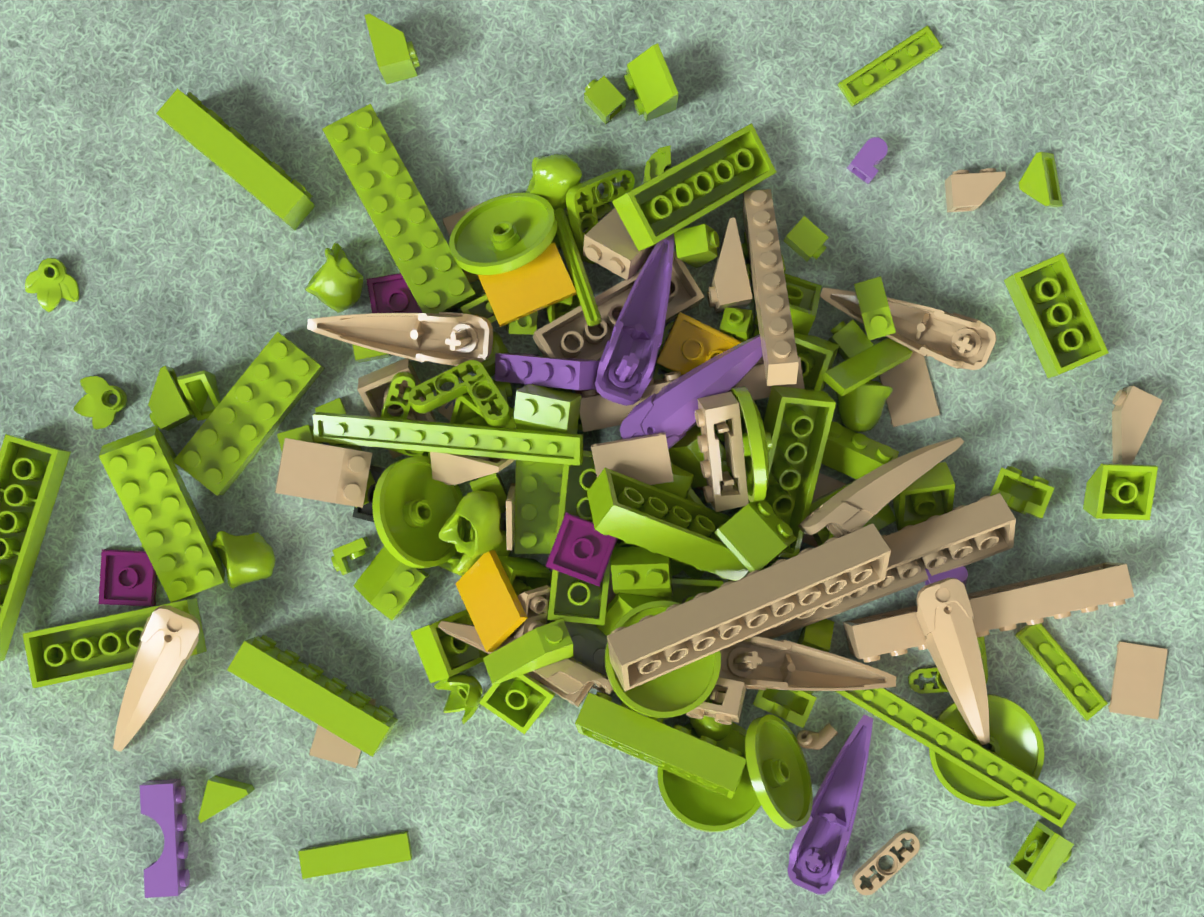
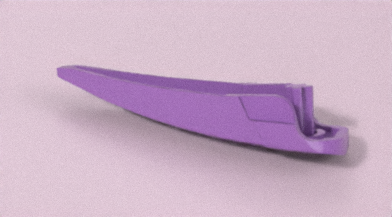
[595,234,674,406]
[620,334,763,450]
[787,715,873,895]

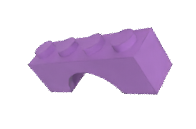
[495,353,600,390]
[140,779,190,898]

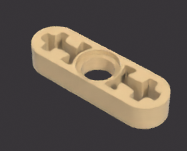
[852,830,920,895]

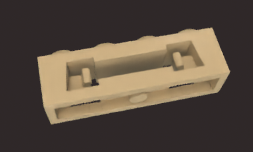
[695,392,749,512]
[686,677,746,725]

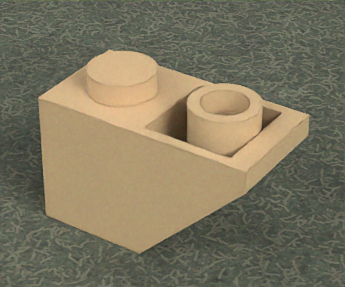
[945,168,1006,212]
[511,585,551,639]

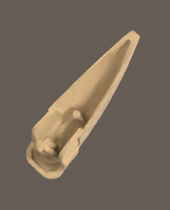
[820,288,996,370]
[307,312,493,366]
[798,437,964,538]
[915,578,990,745]
[113,605,200,752]
[438,621,613,707]
[719,636,896,691]

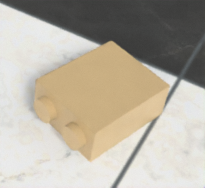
[583,208,657,281]

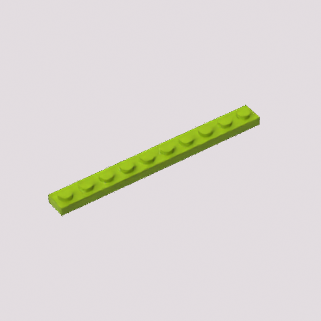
[313,412,583,466]
[835,688,1076,828]

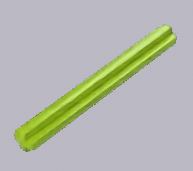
[553,208,602,326]

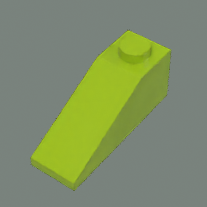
[483,619,573,685]

